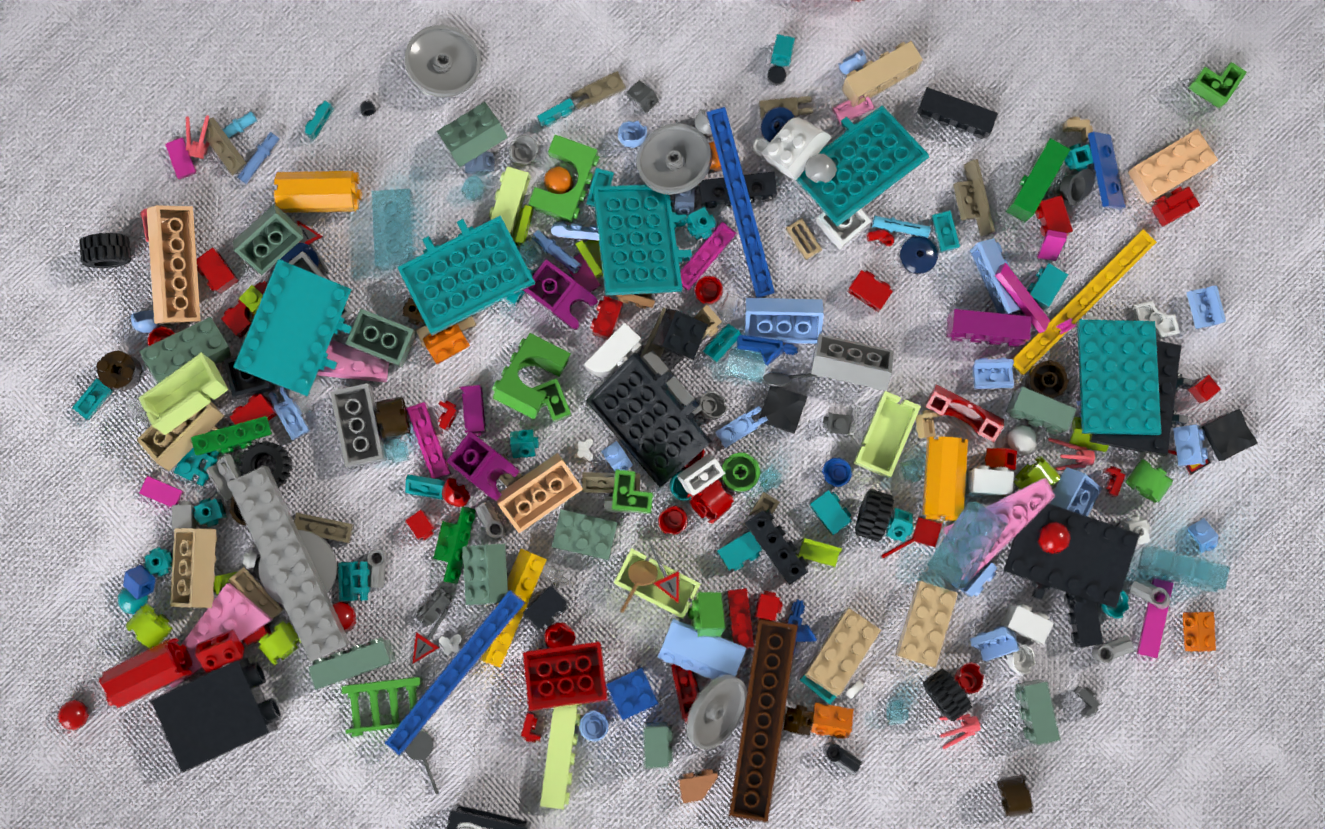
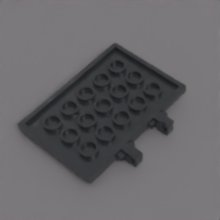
[1089,340,1193,457]
[586,353,712,488]
[1003,503,1140,612]

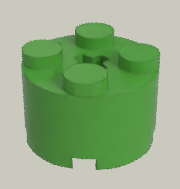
[721,452,760,492]
[1125,459,1173,503]

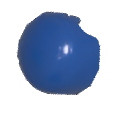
[822,458,852,487]

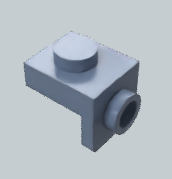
[465,151,495,174]
[675,187,695,216]

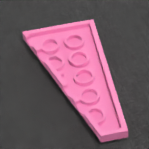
[317,339,389,383]
[943,478,1055,581]
[170,583,273,688]

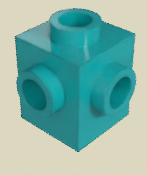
[1064,143,1093,172]
[687,207,716,240]
[510,429,539,459]
[194,498,227,527]
[886,508,914,542]
[144,547,173,577]

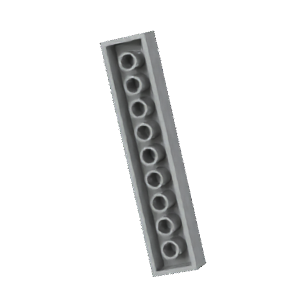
[228,466,350,662]

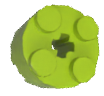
[1013,456,1060,490]
[125,603,173,648]
[259,621,301,666]

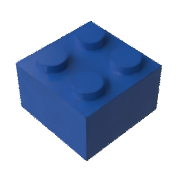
[606,667,658,720]

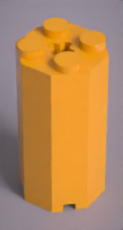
[274,171,362,213]
[922,436,968,521]

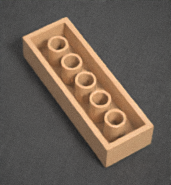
[147,205,200,324]

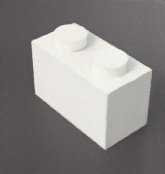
[677,454,725,496]

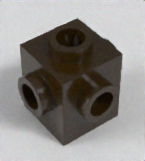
[402,298,426,326]
[783,704,815,736]

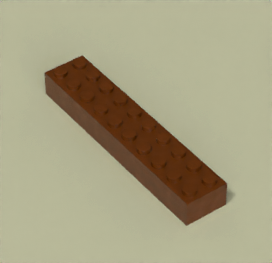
[729,618,798,823]

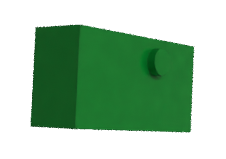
[1006,138,1070,223]

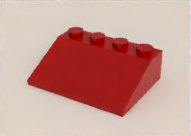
[523,642,607,711]

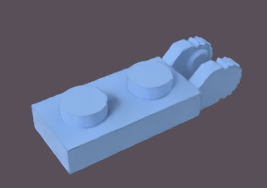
[551,221,599,240]
[269,386,310,441]
[716,406,768,448]

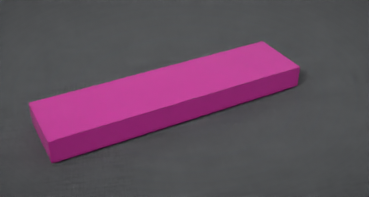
[680,221,737,292]
[995,263,1050,333]
[406,402,451,479]
[1137,578,1174,659]

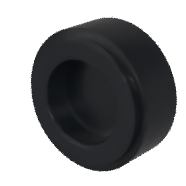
[767,66,786,86]

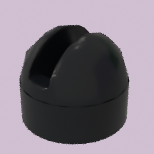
[360,100,376,116]

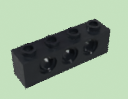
[699,171,777,209]

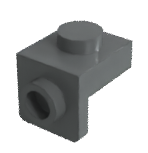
[626,80,659,113]
[1073,686,1100,718]

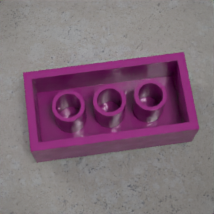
[946,309,1032,347]

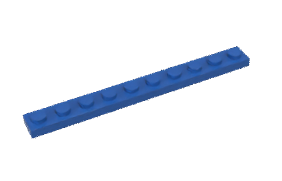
[706,107,775,298]
[385,590,526,756]

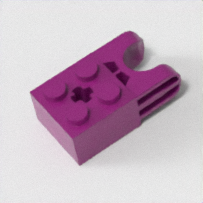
[523,259,598,330]
[446,431,520,501]

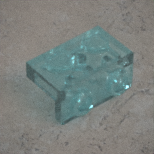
[724,347,766,383]

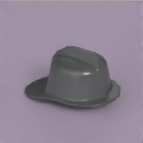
[1056,169,1095,206]

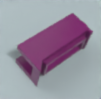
[459,385,486,437]

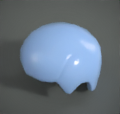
[839,49,867,75]
[618,121,647,148]
[131,310,161,333]
[579,710,609,741]

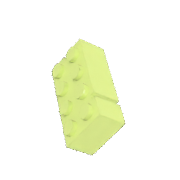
[139,353,229,435]
[853,391,921,478]
[614,548,701,619]

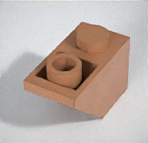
[679,768,718,804]

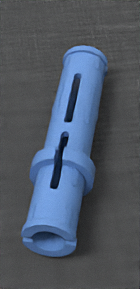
[237,132,280,184]
[531,230,582,274]

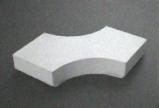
[1132,301,1180,338]

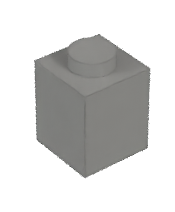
[172,501,196,529]

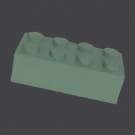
[140,317,232,384]
[308,637,396,690]

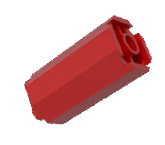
[99,638,193,708]

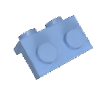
[1186,285,1226,329]
[972,357,1014,389]
[1173,424,1208,466]
[954,562,998,597]
[970,626,1019,662]

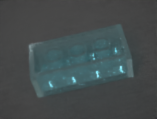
[372,189,416,270]
[927,501,1008,589]
[1137,546,1230,592]

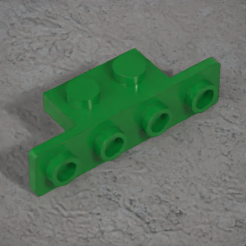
[191,416,272,456]
[433,506,476,584]

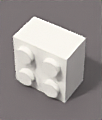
[815,209,871,250]
[966,466,1014,497]
[1000,603,1053,644]

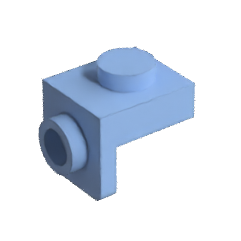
[601,441,633,472]
[1188,519,1218,553]

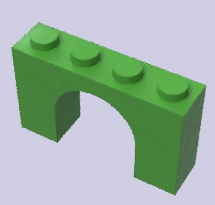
[528,134,600,224]
[492,333,571,419]

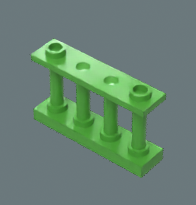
[341,676,423,736]

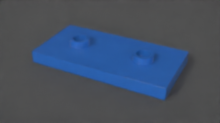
[1088,132,1126,209]

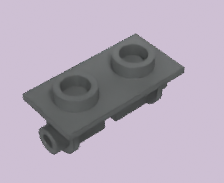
[416,587,453,627]

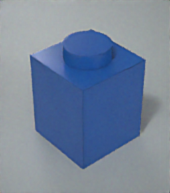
[123,565,156,600]

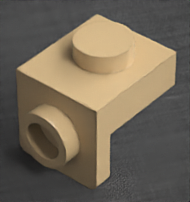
[1063,117,1093,143]
[694,305,722,339]
[916,410,941,439]

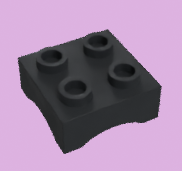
[759,385,808,434]
[1201,409,1258,461]

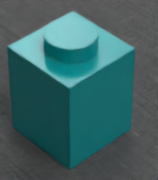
[771,34,795,67]

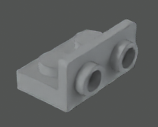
[206,454,241,502]

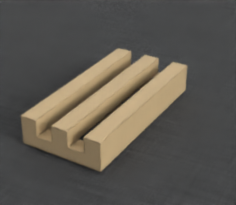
[786,218,822,260]

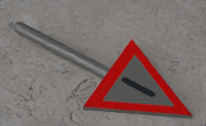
[297,220,329,274]
[649,543,679,603]
[412,608,449,664]

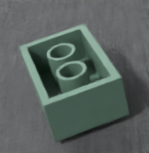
[437,102,508,167]
[232,204,303,275]
[346,308,417,368]
[1006,387,1077,435]
[552,509,618,560]
[462,544,508,605]
[1014,679,1061,745]
[644,722,673,768]

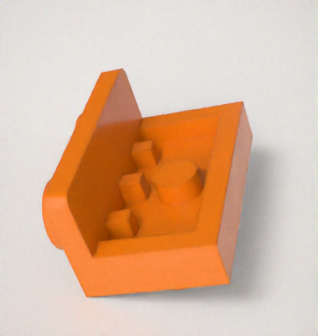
[423,323,470,364]
[1183,612,1216,652]
[811,703,854,739]

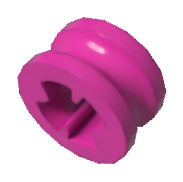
[1056,318,1076,334]

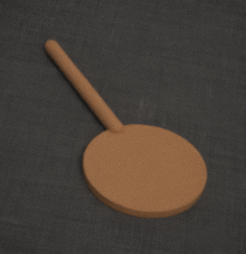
[620,560,658,613]

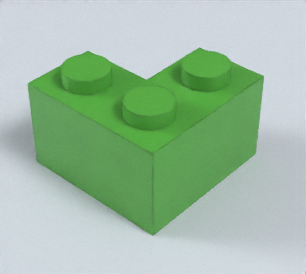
[1188,62,1247,109]
[532,378,572,423]
[612,470,653,514]
[688,592,725,636]

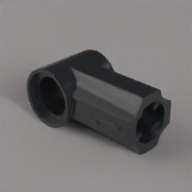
[823,742,862,776]

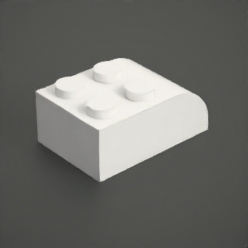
[761,117,831,181]
[584,323,642,377]

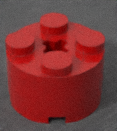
[688,479,734,523]

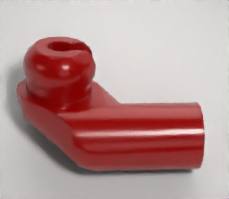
[866,229,894,246]

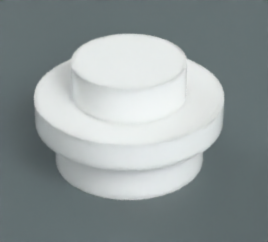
[243,550,257,569]

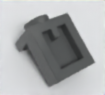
[823,412,851,435]

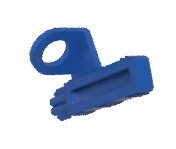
[737,335,798,366]
[787,599,817,658]

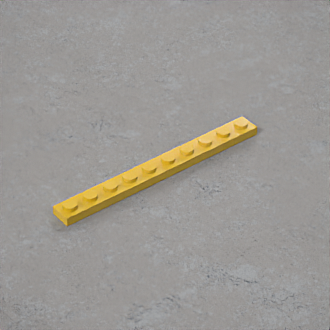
[1013,229,1157,375]

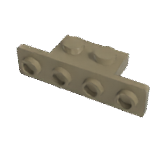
[953,159,995,237]

